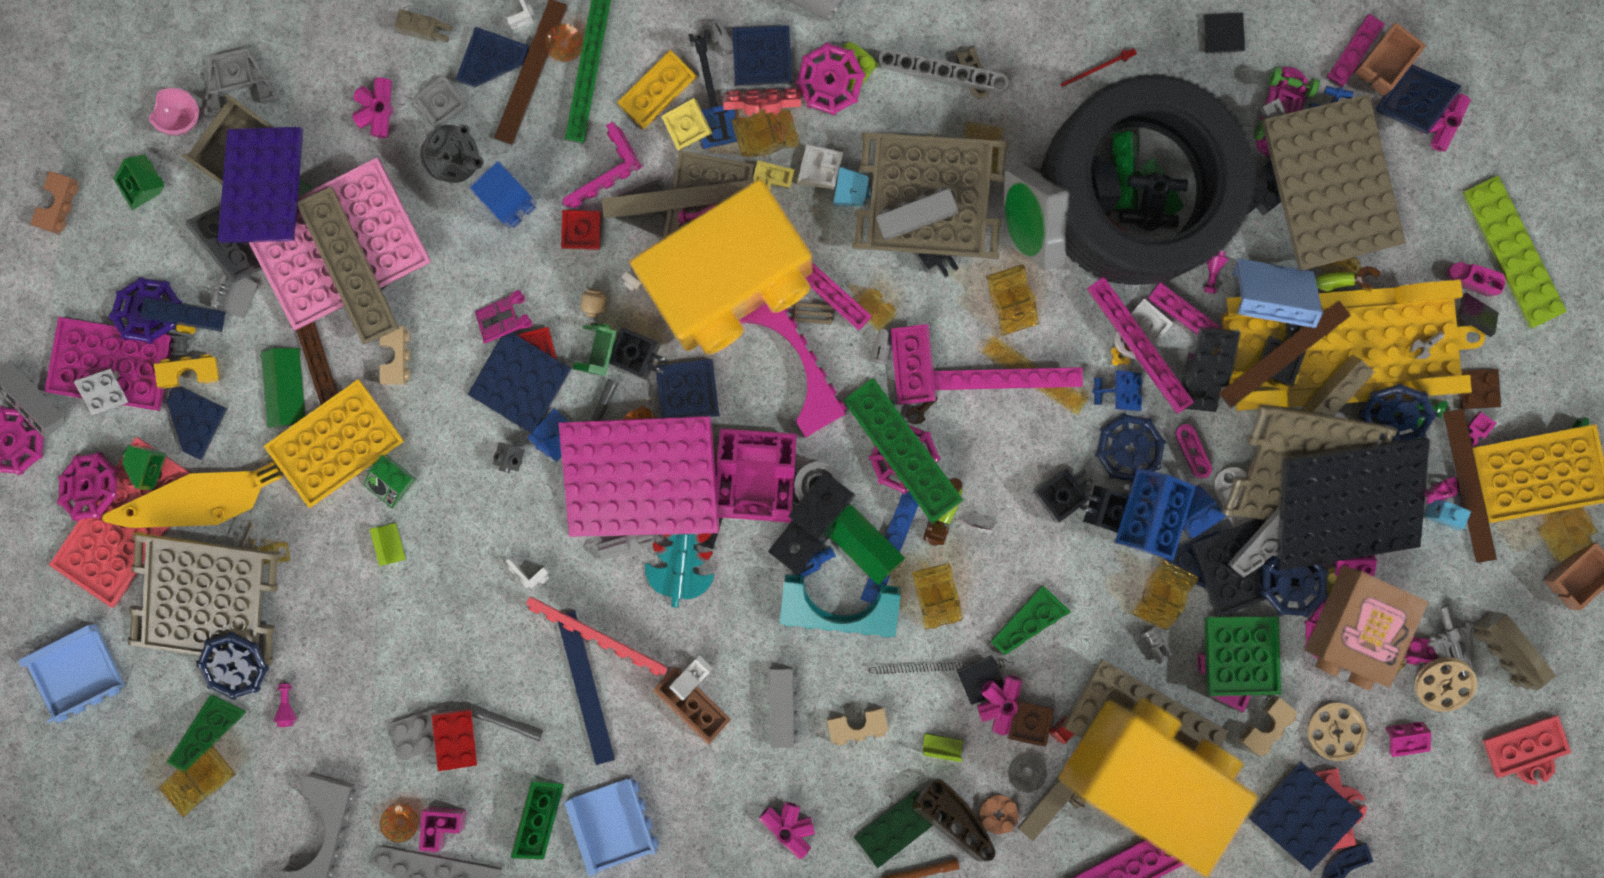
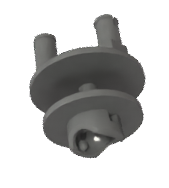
[420,124,484,183]

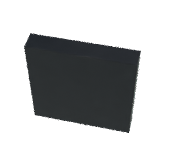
[1204,13,1245,53]
[1458,292,1499,337]
[956,655,1004,705]

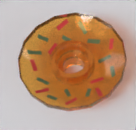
[545,23,583,62]
[380,804,419,843]

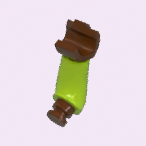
[1315,266,1381,293]
[923,478,962,546]

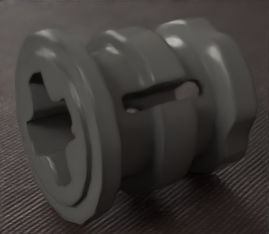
[170,336,191,356]

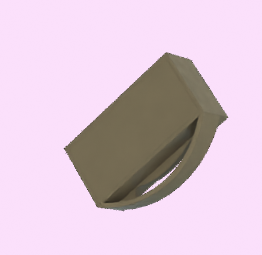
[1473,611,1556,691]

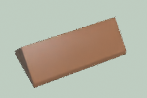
[653,666,731,745]

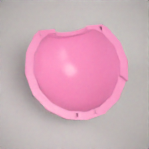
[149,88,199,136]

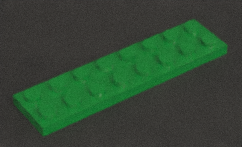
[843,378,964,523]

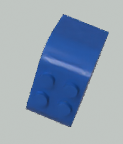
[469,161,537,229]

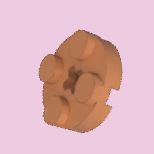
[979,794,1018,834]

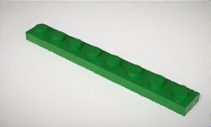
[565,0,611,144]

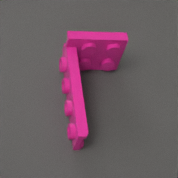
[563,121,643,209]

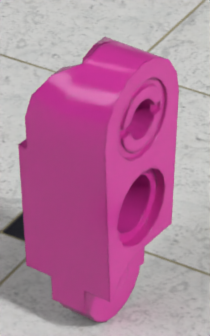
[1447,262,1505,297]

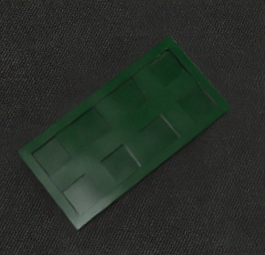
[854,789,933,869]

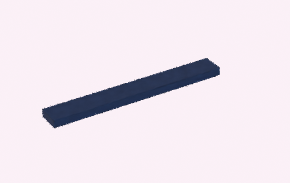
[557,610,615,765]

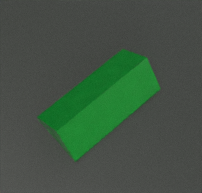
[261,348,305,428]
[830,504,906,586]
[510,776,564,859]

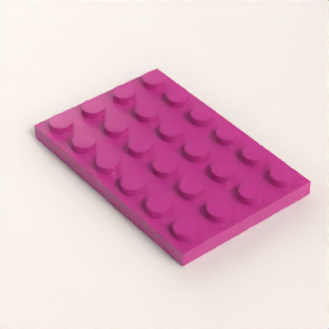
[44,317,173,411]

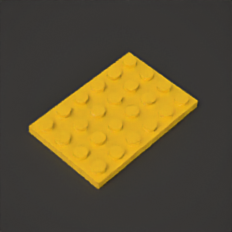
[263,379,405,509]
[1472,424,1604,523]

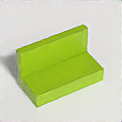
[369,523,406,566]
[922,733,963,762]

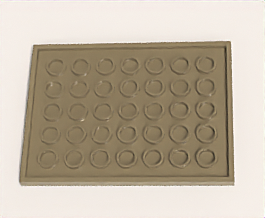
[1262,94,1406,271]

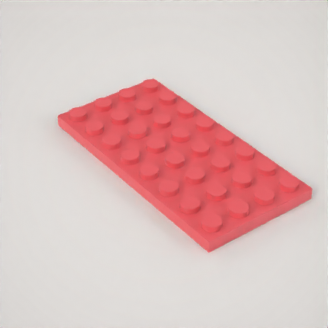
[49,437,191,608]

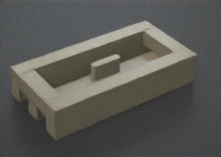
[794,303,833,325]

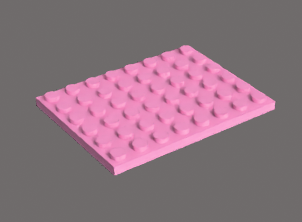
[249,157,432,330]

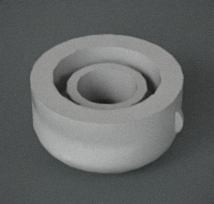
[793,461,843,503]

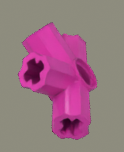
[352,78,393,138]
[1420,94,1471,152]
[977,674,1023,736]
[758,802,815,860]

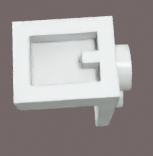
[507,0,534,30]

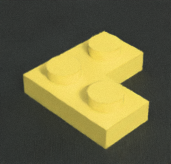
[753,160,794,190]

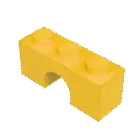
[154,354,220,389]

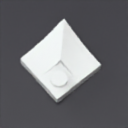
[797,144,843,190]

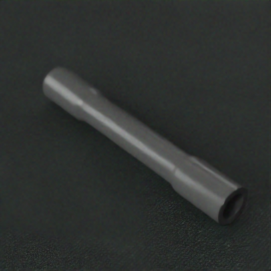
[590,379,619,421]
[469,704,543,741]

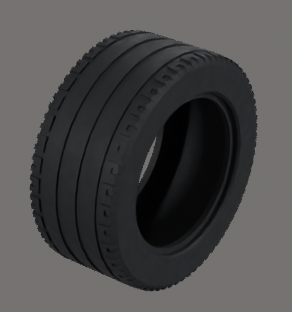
[1040,73,1255,285]

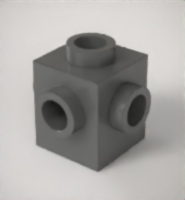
[492,442,525,473]

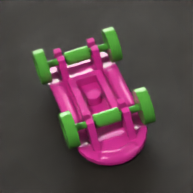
[1253,66,1320,158]

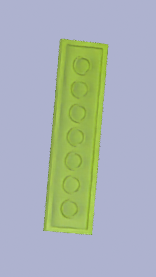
[1462,175,1567,329]

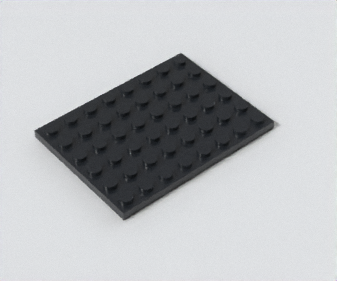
[1277,437,1430,570]

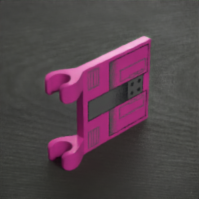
[475,290,533,344]

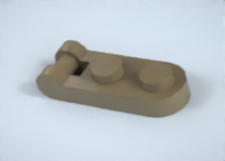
[955,46,989,99]

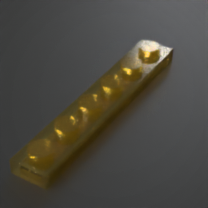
[982,336,1088,415]

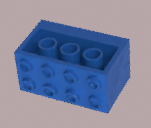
[1115,468,1196,561]

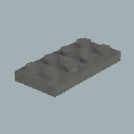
[185,205,262,283]

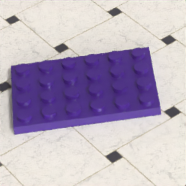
[218,127,303,243]

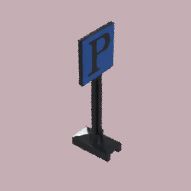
[688,31,741,149]

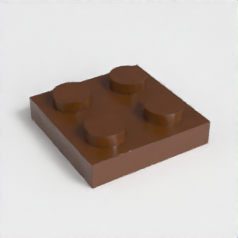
[1459,369,1501,409]
[1007,701,1054,747]

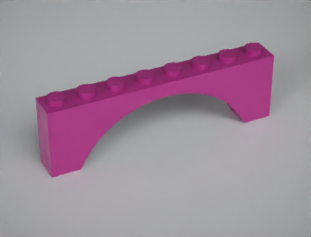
[739,303,847,438]

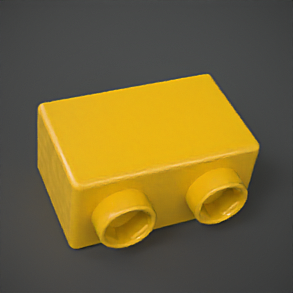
[630,179,813,355]
[1058,697,1257,877]

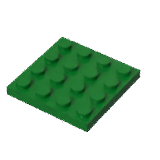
[1204,617,1282,696]

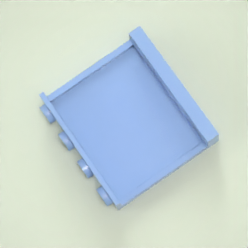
[1233,258,1322,328]
[18,624,125,723]
[564,777,659,877]

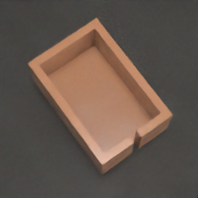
[1353,22,1427,96]
[1543,542,1604,611]

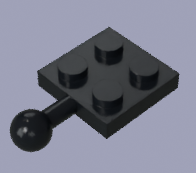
[1258,323,1306,388]

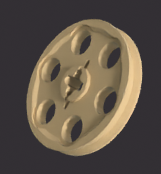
[1415,657,1477,712]
[1308,703,1367,761]

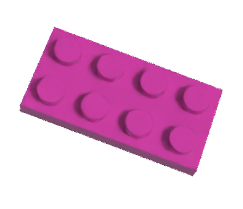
[891,324,936,405]

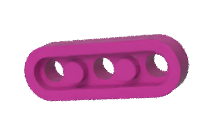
[1175,424,1212,479]

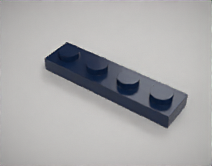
[141,298,226,332]

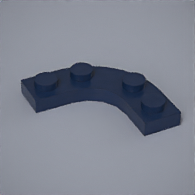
[1321,842,1374,878]

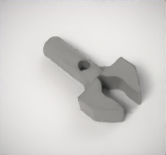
[1409,331,1445,359]

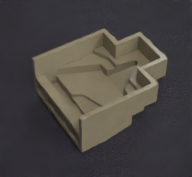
[182,94,274,185]

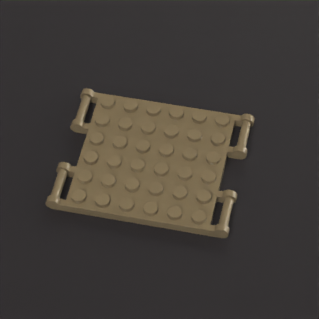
[852,133,1009,259]
[1221,405,1397,520]
[128,532,280,665]

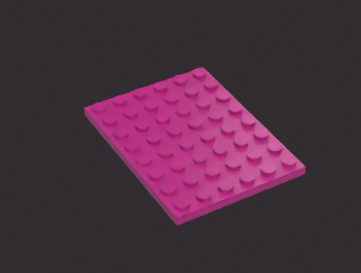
[559,416,720,537]

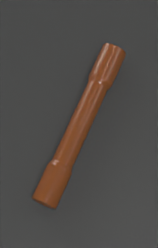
[882,857,960,878]

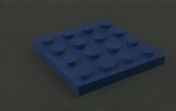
[468,332,572,434]
[1248,760,1363,872]

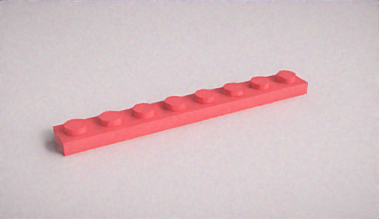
[526,596,668,676]

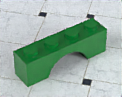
[1112,132,1138,213]

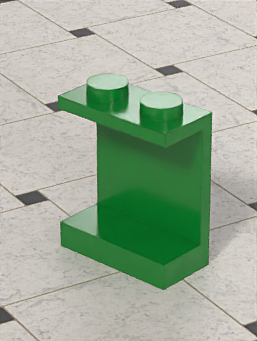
[573,322,617,376]

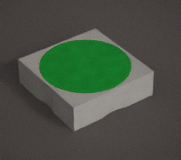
[1003,165,1068,270]

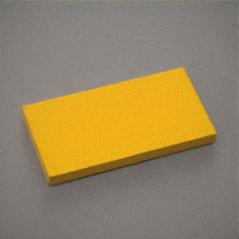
[617,49,697,130]

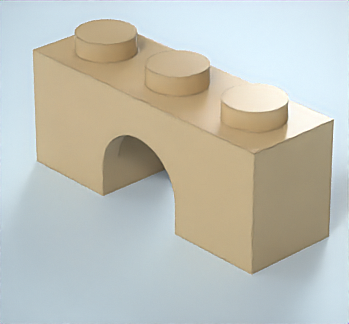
[380,326,411,385]
[1238,695,1298,757]
[827,707,889,745]

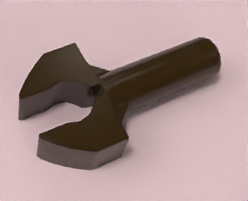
[907,395,938,424]

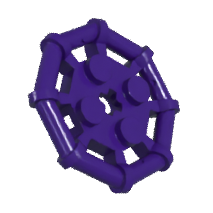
[109,276,182,344]

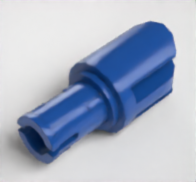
[800,546,836,578]

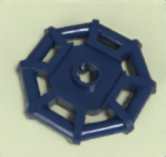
[1359,383,1437,442]
[1095,413,1166,482]
[1261,556,1329,618]
[196,632,269,700]

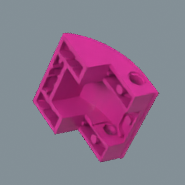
[716,428,797,523]

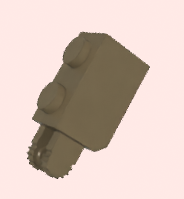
[394,9,453,43]

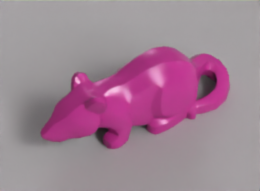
[1424,477,1459,504]

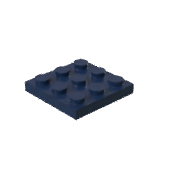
[732,25,792,86]
[1376,64,1462,135]
[656,359,720,418]

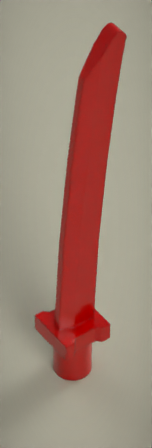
[1060,48,1137,87]

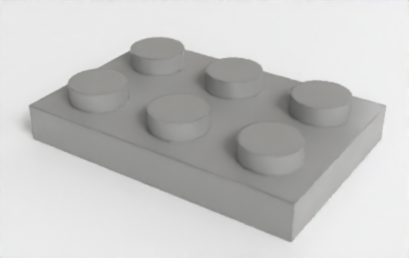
[390,705,448,761]

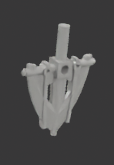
[1428,606,1474,678]

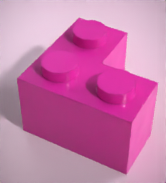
[419,807,466,852]

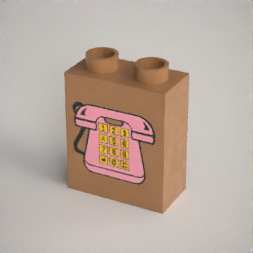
[1305,565,1428,691]

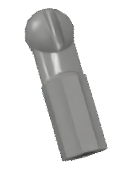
[597,535,655,560]

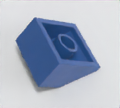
[1183,485,1225,538]

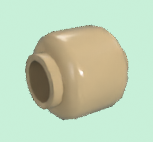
[580,289,606,317]

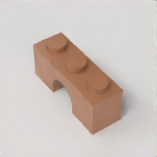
[30,171,79,235]

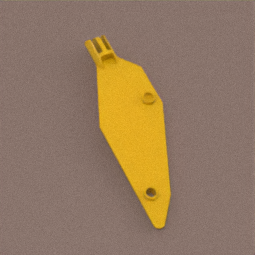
[102,461,283,528]

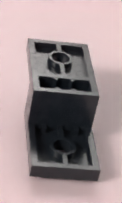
[1181,327,1241,412]
[768,471,856,576]

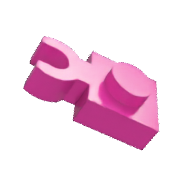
[1467,411,1497,447]

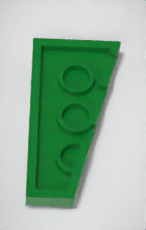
[990,585,1071,655]
[166,695,246,773]

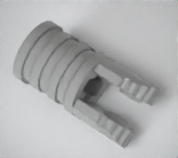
[705,19,733,57]
[870,329,891,365]
[1140,625,1172,664]

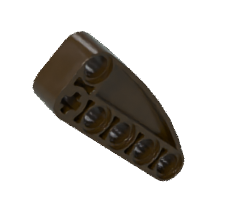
[913,779,996,862]

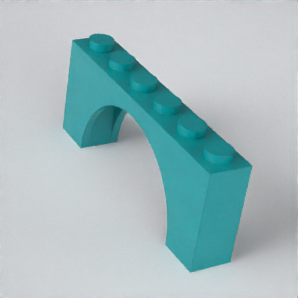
[780,574,901,638]

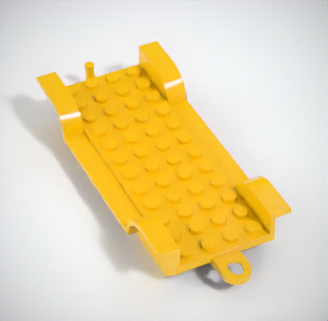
[1214,280,1485,411]

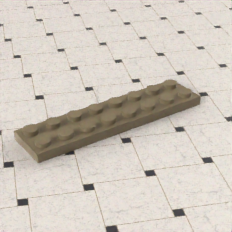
[297,187,400,345]

